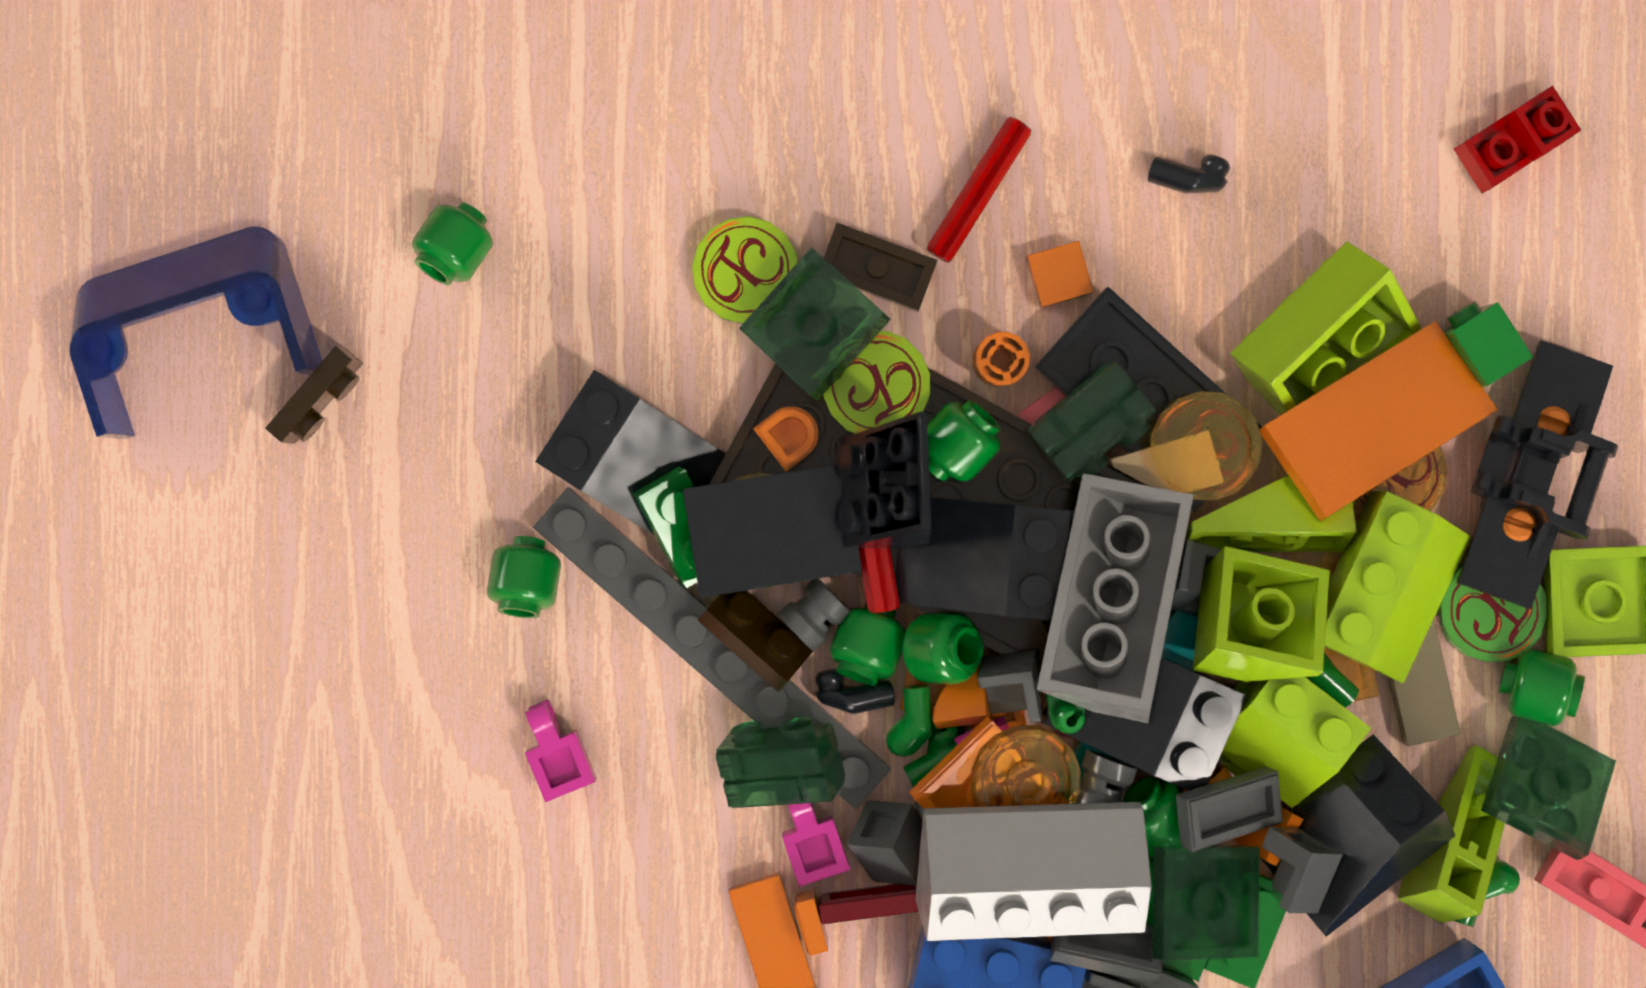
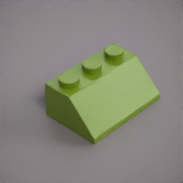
[1230,241,1422,415]
[1325,491,1471,684]

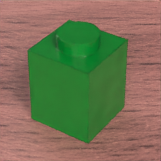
[1443,301,1533,387]

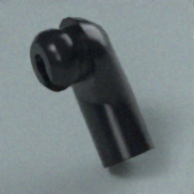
[815,669,895,714]

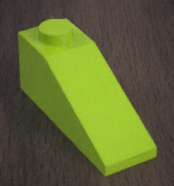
[1185,475,1357,552]
[1397,745,1519,923]

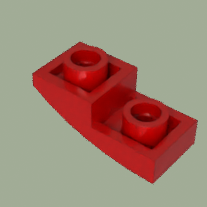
[1453,85,1582,194]

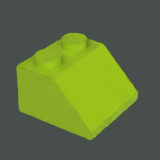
[1193,546,1330,682]
[1221,677,1372,808]

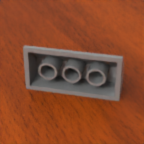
[1037,473,1194,723]
[915,802,1152,941]

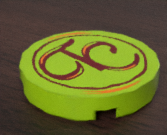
[692,216,799,325]
[823,331,930,434]

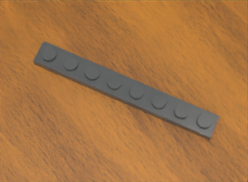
[532,487,891,809]

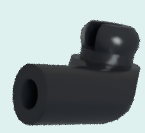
[1148,155,1230,193]

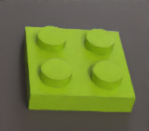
[1543,545,1646,657]

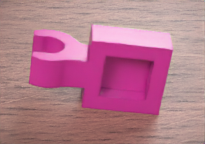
[525,699,597,803]
[782,783,850,887]

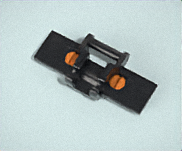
[1456,340,1619,609]

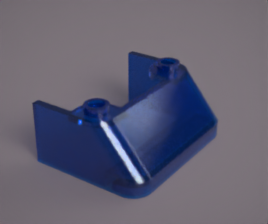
[69,226,323,439]

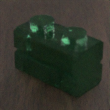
[1025,360,1156,482]
[715,717,846,808]

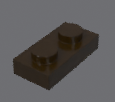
[818,223,938,312]
[265,346,363,444]
[698,590,813,692]

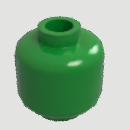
[411,202,493,285]
[927,400,1000,482]
[487,536,561,618]
[829,602,906,685]
[902,613,984,684]
[1498,649,1585,726]
[1123,777,1188,858]

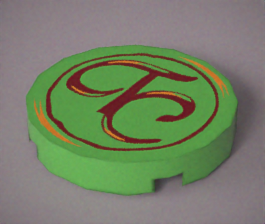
[1437,563,1548,662]

